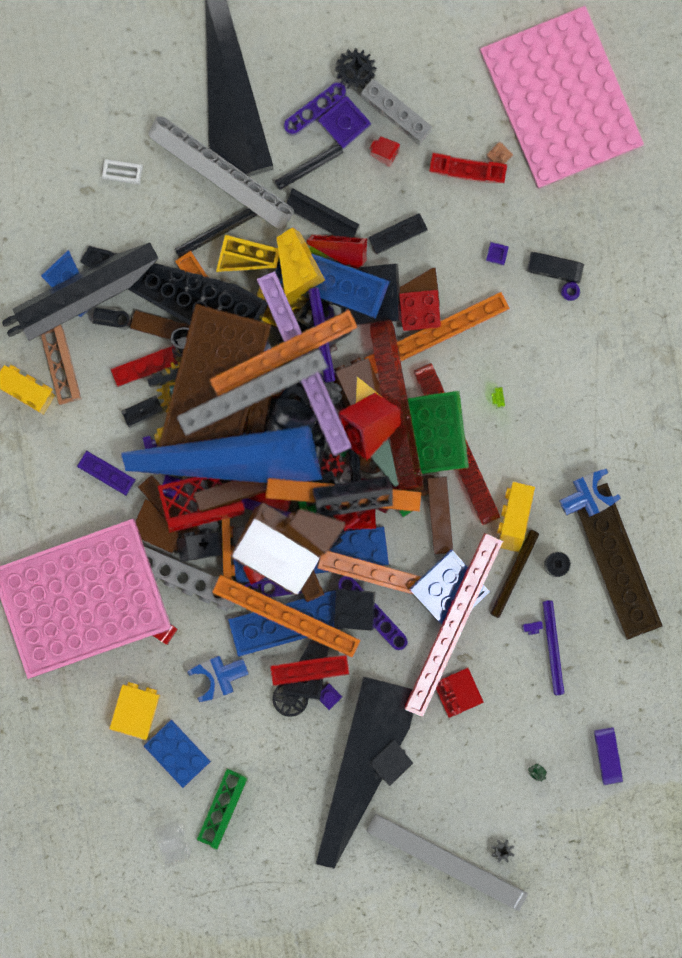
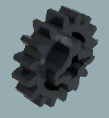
[335,48,377,90]

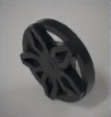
[272,684,309,717]

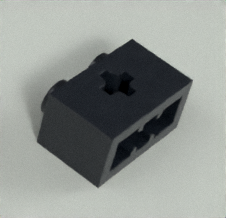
[177,530,223,562]

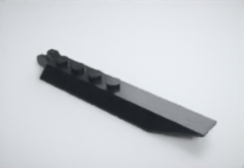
[2,242,159,341]

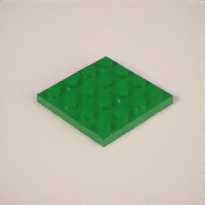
[389,391,469,477]

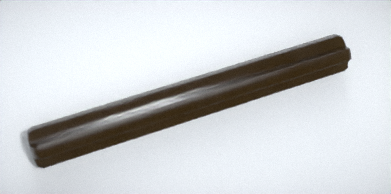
[490,530,539,618]

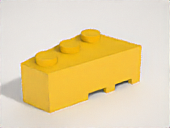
[276,227,325,300]
[216,235,280,272]
[0,364,56,415]
[497,482,535,553]

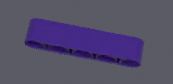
[338,576,408,650]

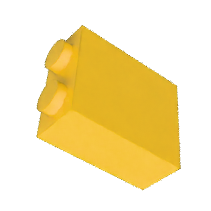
[109,682,161,740]

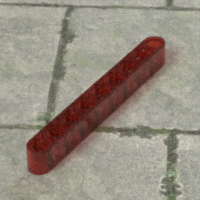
[370,320,423,491]
[413,363,501,526]

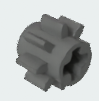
[324,382,342,405]
[491,839,515,863]

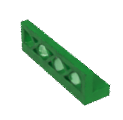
[197,768,248,850]

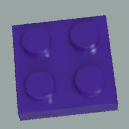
[318,95,372,150]

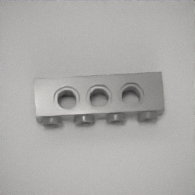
[361,79,432,145]

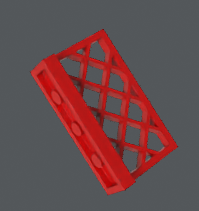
[158,477,245,533]

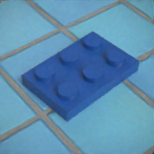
[144,719,211,788]

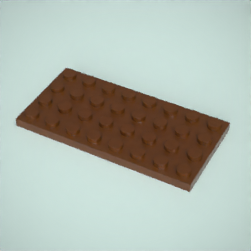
[158,304,271,447]

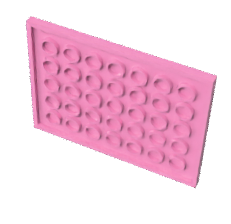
[480,6,644,189]
[0,519,172,679]

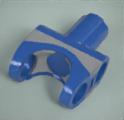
[559,468,621,517]
[187,656,249,703]

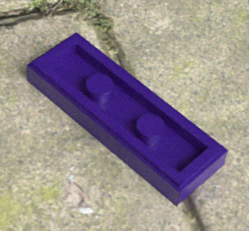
[77,450,136,496]

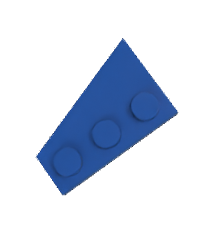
[41,250,90,318]

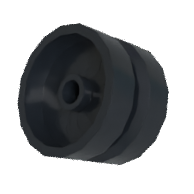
[266,398,316,432]

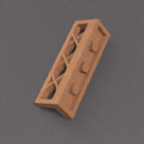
[41,325,82,405]

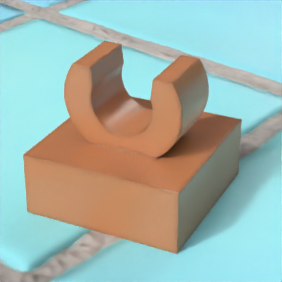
[486,142,513,164]

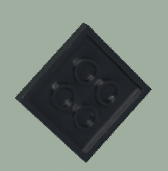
[344,263,401,326]

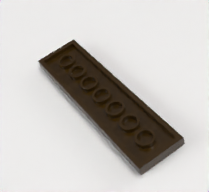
[577,483,663,640]

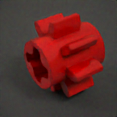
[322,454,345,478]

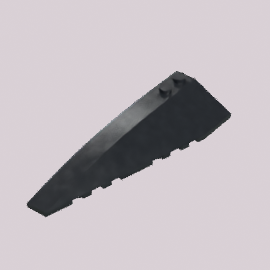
[205,0,274,177]
[80,246,268,326]
[316,676,414,869]

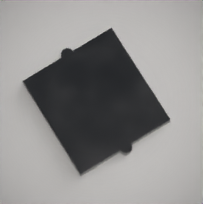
[370,740,413,786]

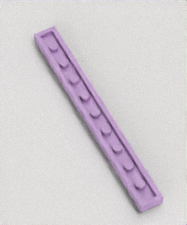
[257,271,352,455]

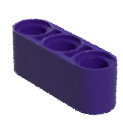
[594,727,623,785]

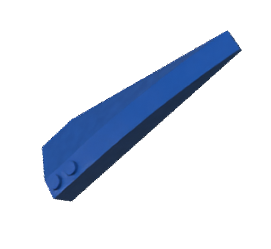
[121,426,322,483]

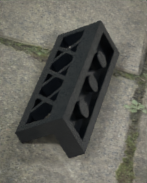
[286,188,360,237]
[312,476,393,517]

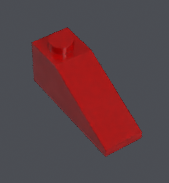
[307,235,367,268]

